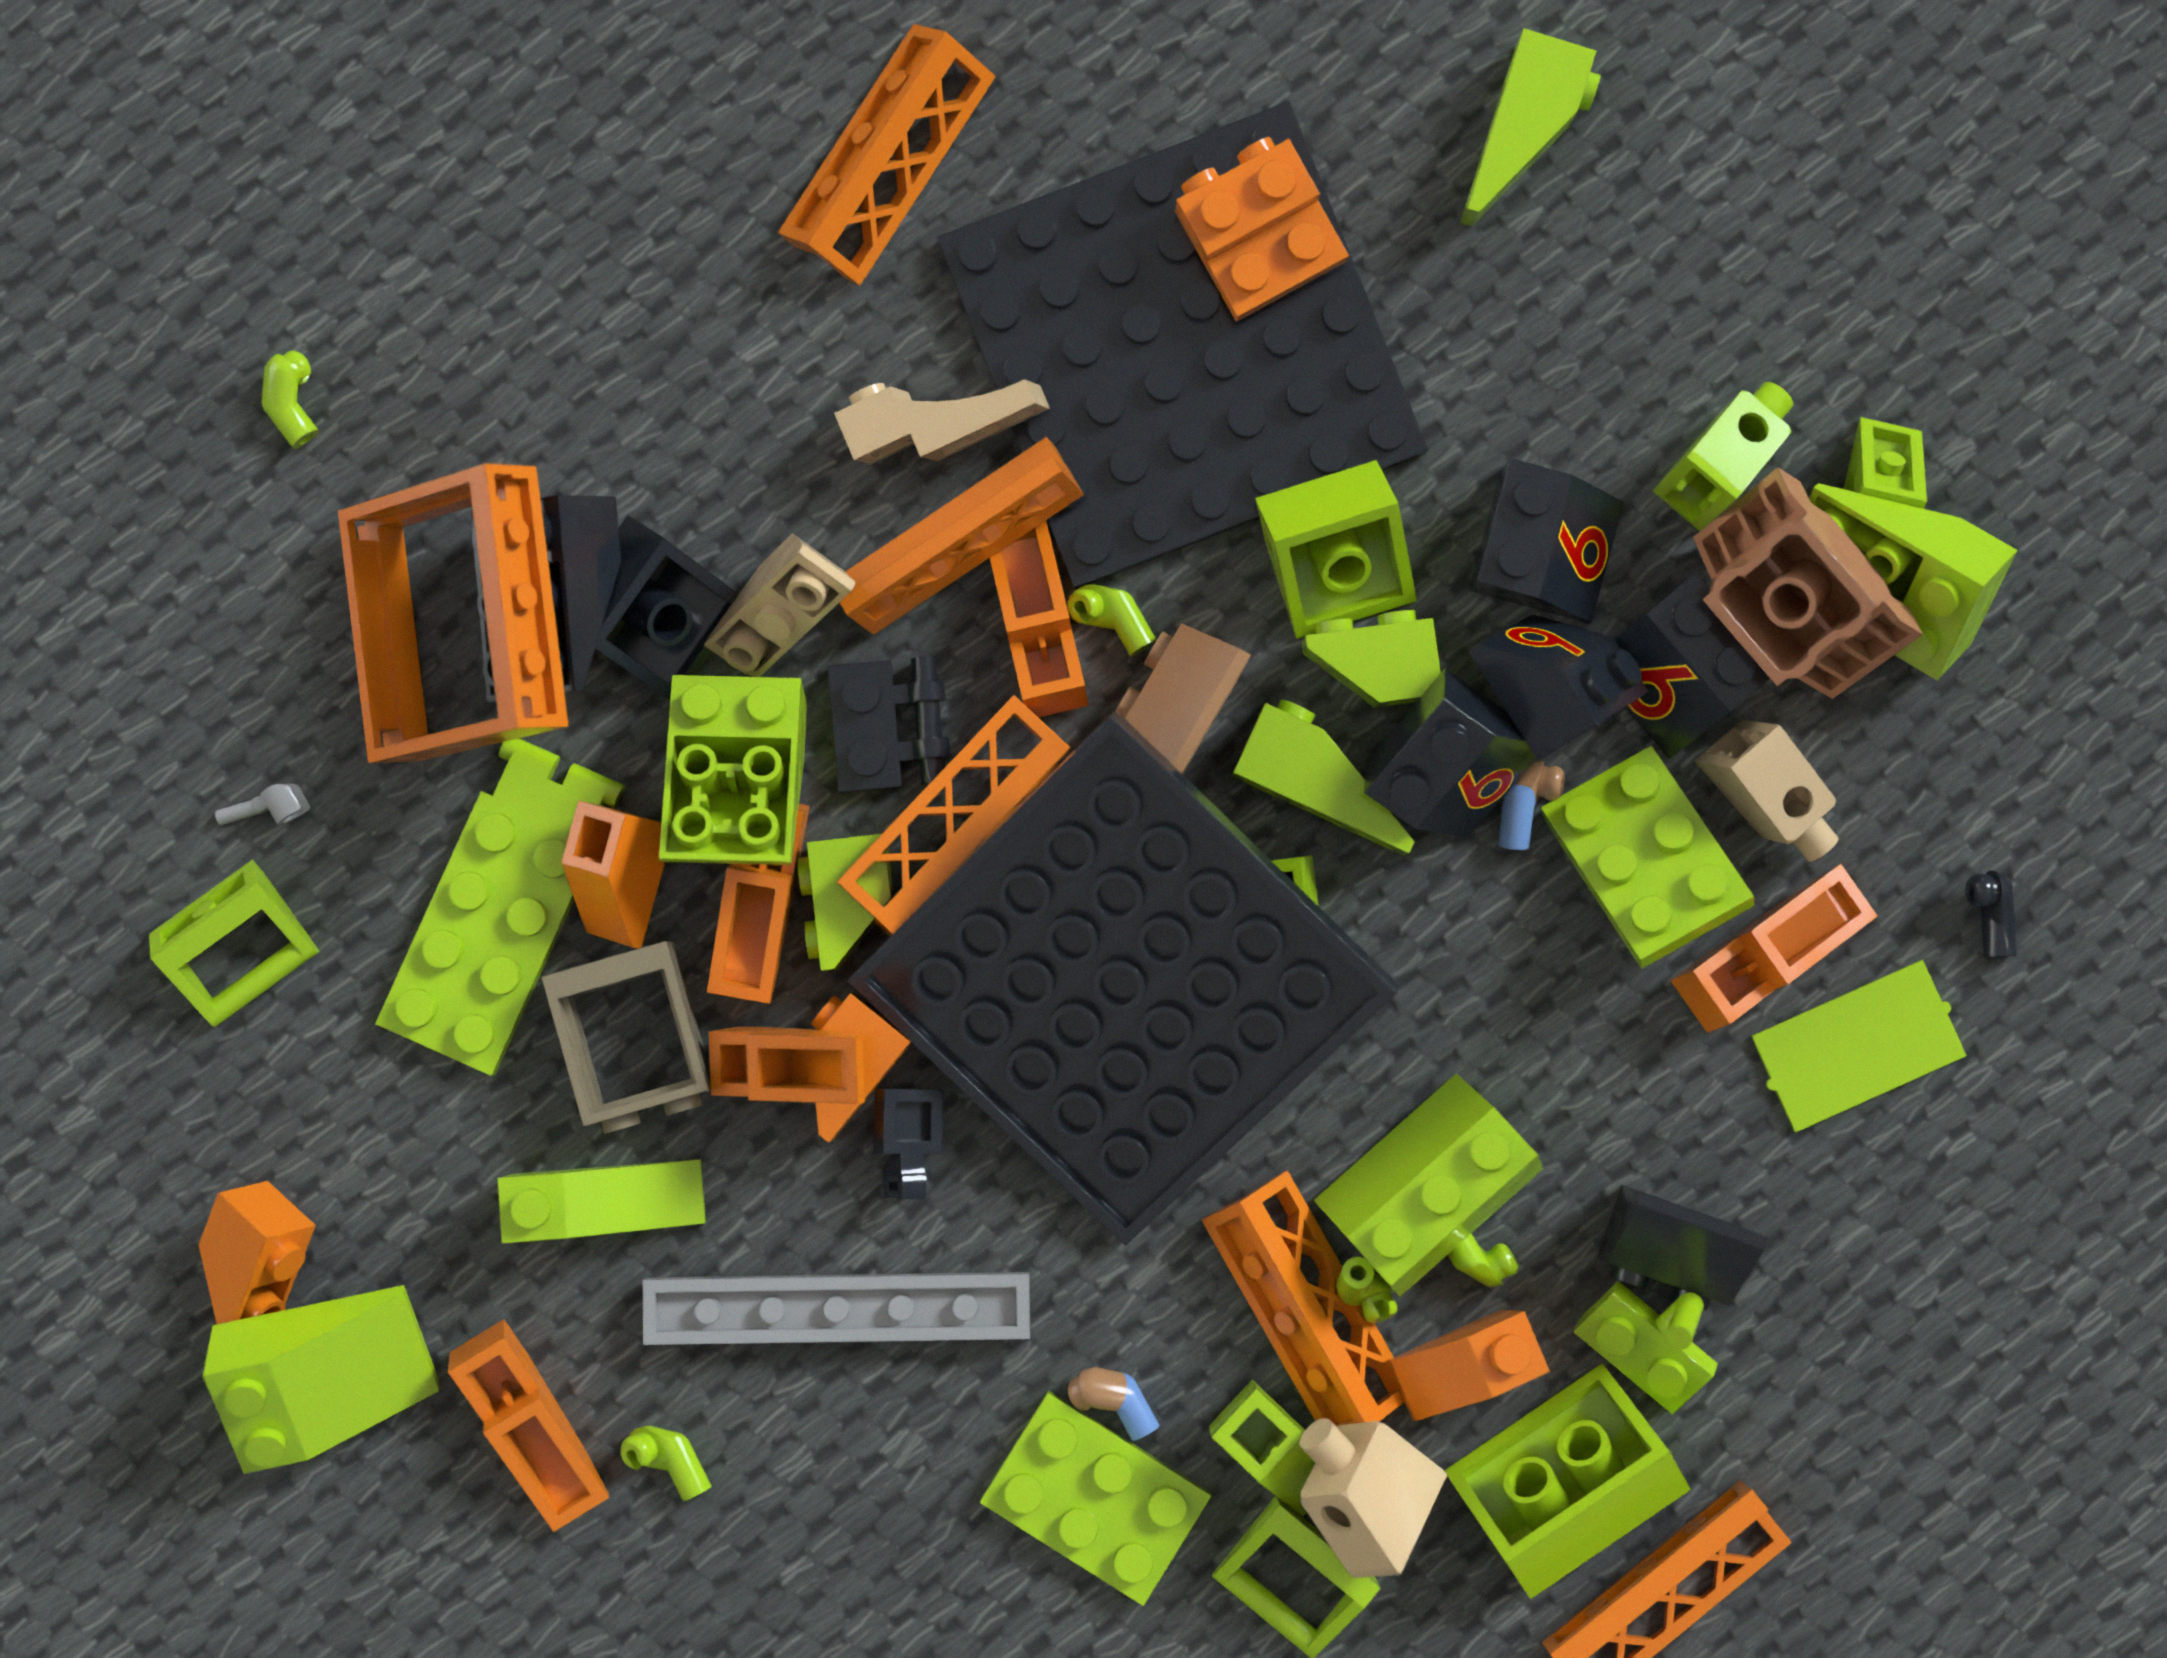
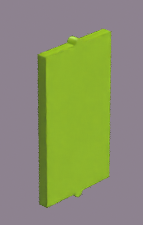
[1751,960,1967,1132]

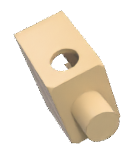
[1694,719,1839,862]
[1300,1418,1447,1578]

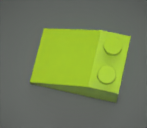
[203,1285,440,1474]

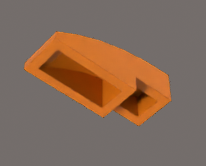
[990,521,1089,718]
[707,804,810,1004]
[1670,864,1877,1033]
[708,1026,865,1104]
[448,1319,609,1532]

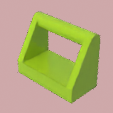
[149,859,319,1027]
[1212,1496,1381,1658]

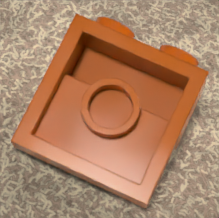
[1175,137,1349,322]

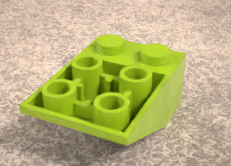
[1809,483,2018,681]
[659,675,807,865]

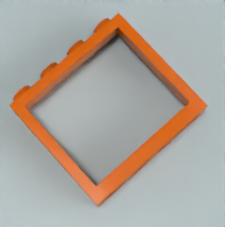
[338,463,569,763]

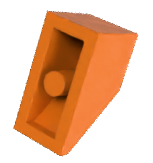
[810,993,912,1143]
[1387,1310,1550,1421]

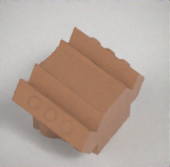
[1693,467,1923,699]

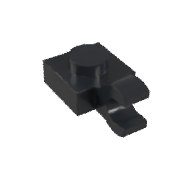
[873,1089,943,1199]

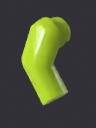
[262,351,319,449]
[1067,585,1157,657]
[1447,1233,1519,1287]
[1336,1256,1398,1324]
[620,1425,712,1501]

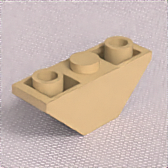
[704,533,856,677]

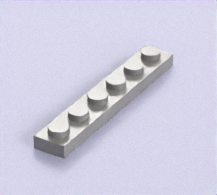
[643,1272,1030,1345]

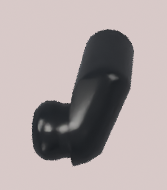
[1965,870,2017,958]

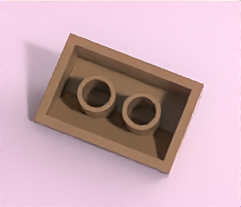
[1116,623,1251,774]

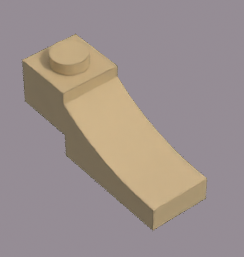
[834,380,1050,464]

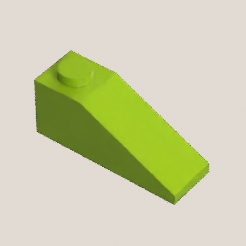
[1460,28,1601,226]
[1231,699,1415,856]
[498,1159,706,1243]

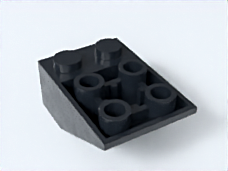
[470,495,621,703]

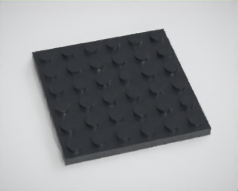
[937,101,1428,590]
[847,710,1400,1246]

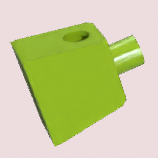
[1653,382,1793,531]

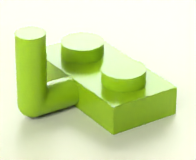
[1573,1281,1718,1415]

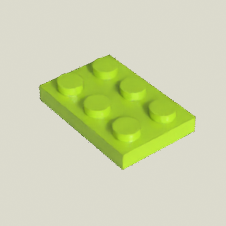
[1541,745,1754,969]
[980,1390,1212,1606]

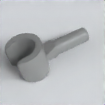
[215,784,310,825]

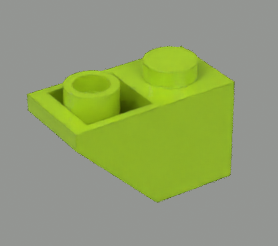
[1302,610,1441,708]
[798,834,894,971]
[1209,1379,1315,1517]

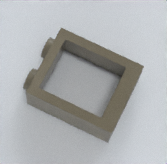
[542,941,711,1134]

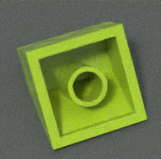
[1255,460,1417,639]

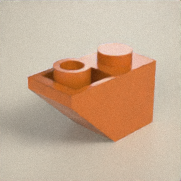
[561,800,665,949]
[199,1181,316,1324]

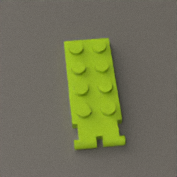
[375,738,625,1076]

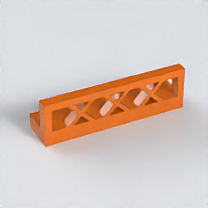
[778,24,996,286]
[840,437,1084,635]
[837,695,1070,936]
[1201,1170,1404,1427]
[1542,1480,1792,1658]

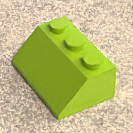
[1314,1073,1544,1297]
[1444,1363,1691,1599]

